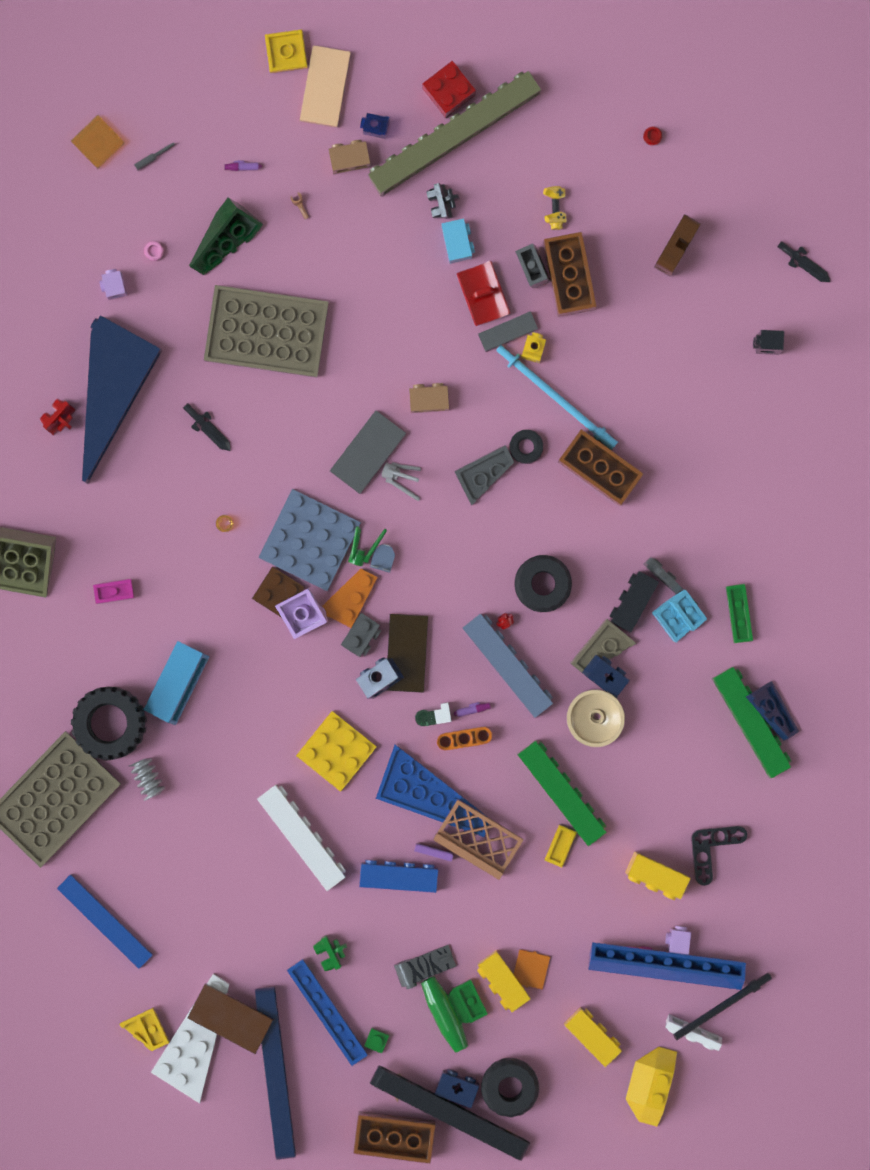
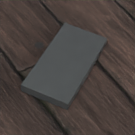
[330,410,406,494]

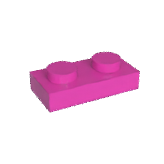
[93,579,134,604]

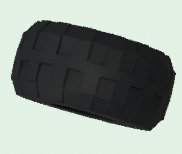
[514,555,572,612]
[481,1058,539,1118]

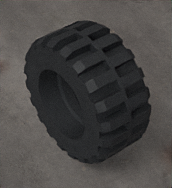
[71,687,147,760]

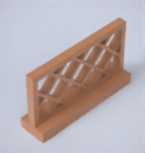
[433,799,524,880]

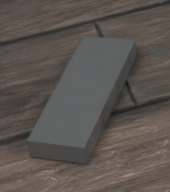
[478,311,538,352]

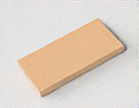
[300,45,351,128]

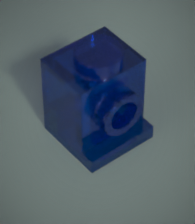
[360,113,390,139]

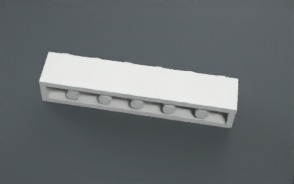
[257,784,346,891]

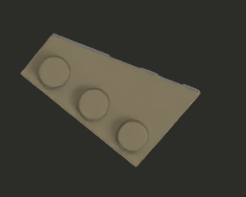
[570,619,636,675]

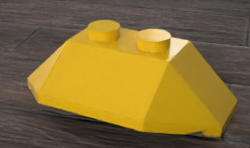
[625,1046,677,1127]

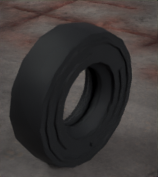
[509,430,543,464]

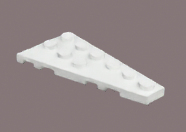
[151,973,229,1104]

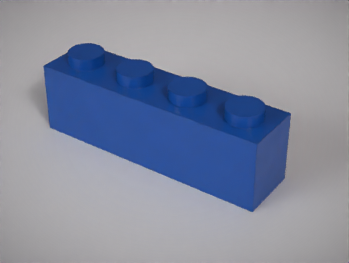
[359,860,438,893]

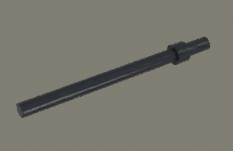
[673,973,772,1040]

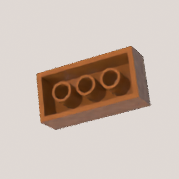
[543,232,597,317]
[558,429,643,506]
[353,1111,435,1164]

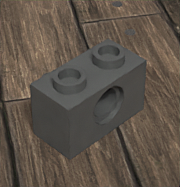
[515,243,550,289]

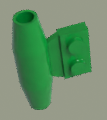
[421,976,488,1053]

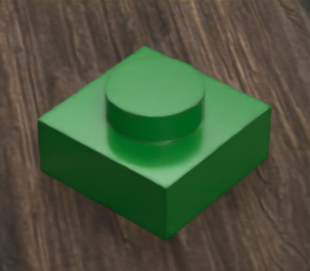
[364,1028,389,1054]

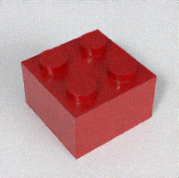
[422,60,476,118]

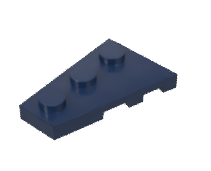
[746,681,799,741]

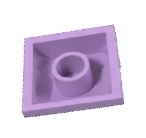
[275,588,328,639]

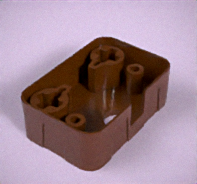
[654,214,701,277]

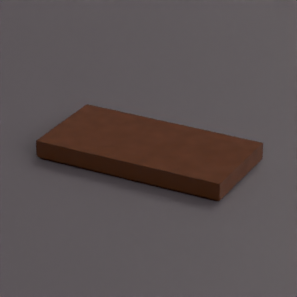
[187,983,274,1054]

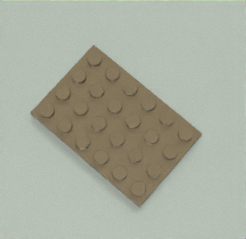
[204,285,329,378]
[0,731,121,868]

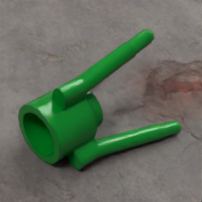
[348,526,387,566]

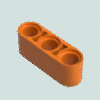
[437,727,492,751]

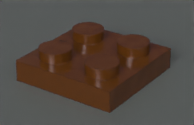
[252,567,305,618]

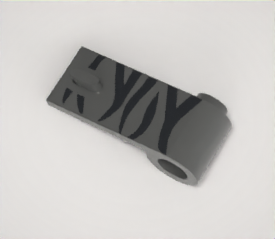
[394,945,456,990]

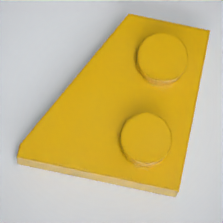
[119,1007,170,1051]

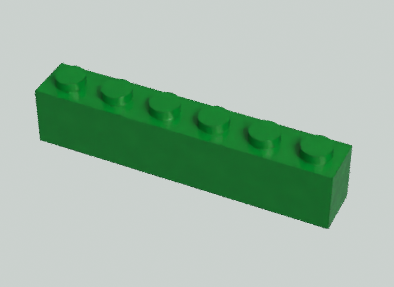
[711,667,792,779]
[517,741,607,847]

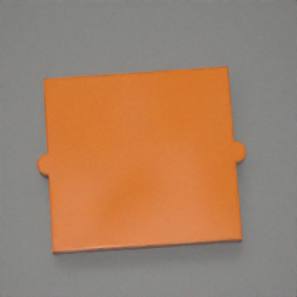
[513,949,550,989]

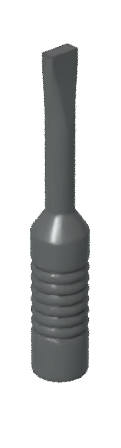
[134,142,175,171]

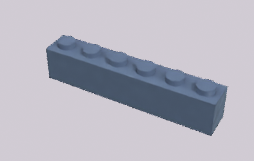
[462,614,553,718]

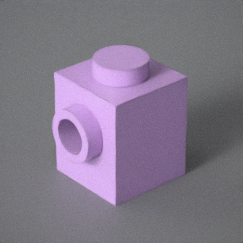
[99,269,127,300]
[665,926,691,955]

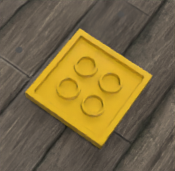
[296,711,377,792]

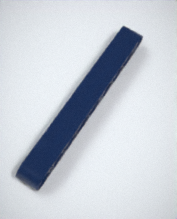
[255,986,296,1160]

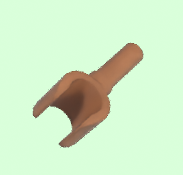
[290,192,309,219]

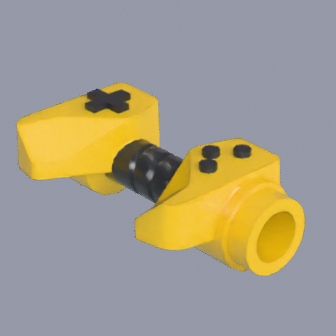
[543,186,567,230]

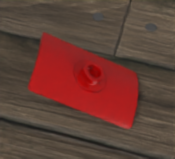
[457,261,510,326]

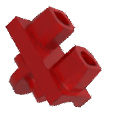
[40,399,76,436]

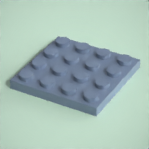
[258,489,361,591]

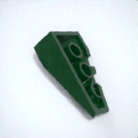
[189,197,264,275]

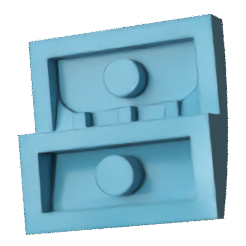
[652,590,707,642]

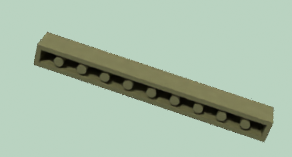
[368,71,541,197]

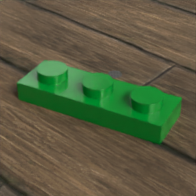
[725,584,753,644]

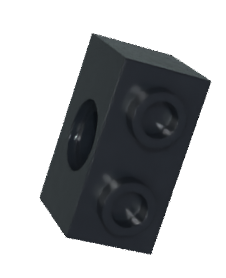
[753,330,784,355]

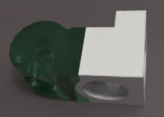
[415,702,452,726]

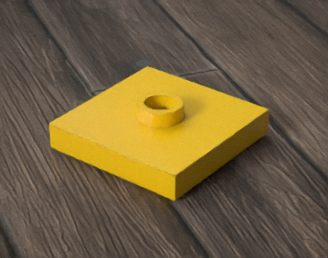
[264,29,308,73]

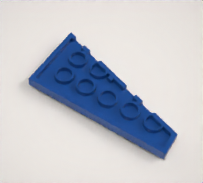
[375,744,489,837]

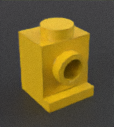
[521,332,546,363]

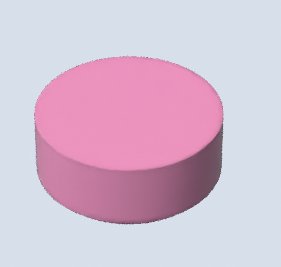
[144,241,164,261]

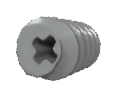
[128,758,165,801]

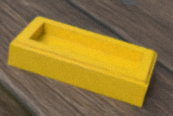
[544,825,577,868]

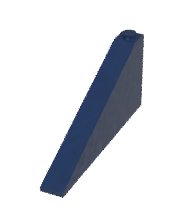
[82,315,162,484]

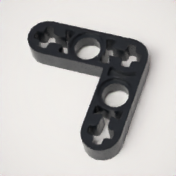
[691,826,747,886]

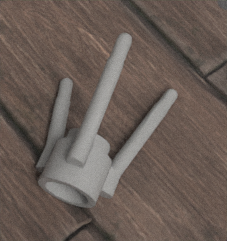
[381,462,421,501]

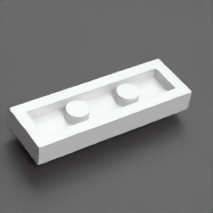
[665,1014,722,1051]

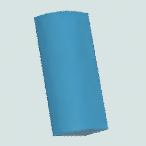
[144,641,210,725]

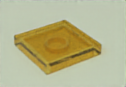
[71,115,125,169]

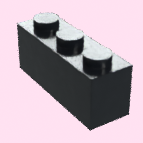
[609,571,659,633]

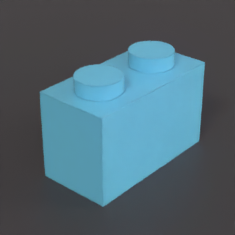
[441,219,475,264]

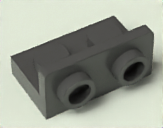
[341,613,382,657]

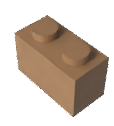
[328,140,371,175]
[409,383,449,413]

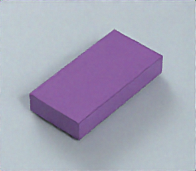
[414,843,453,861]

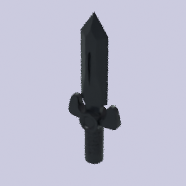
[777,241,830,282]
[183,403,231,451]

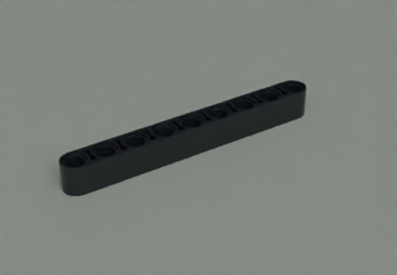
[370,1065,531,1161]

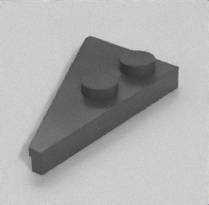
[643,557,698,604]

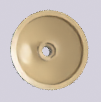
[567,689,625,747]

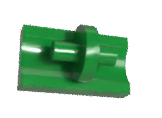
[313,935,347,971]

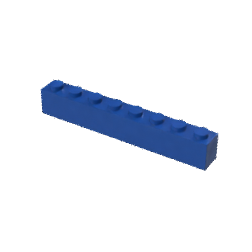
[588,942,746,990]

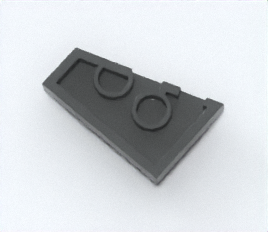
[454,445,514,505]

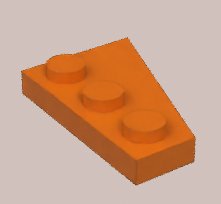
[322,569,378,628]

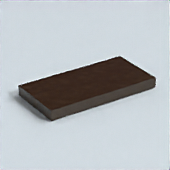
[386,614,428,693]

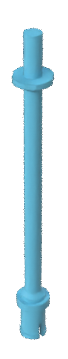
[496,345,618,450]

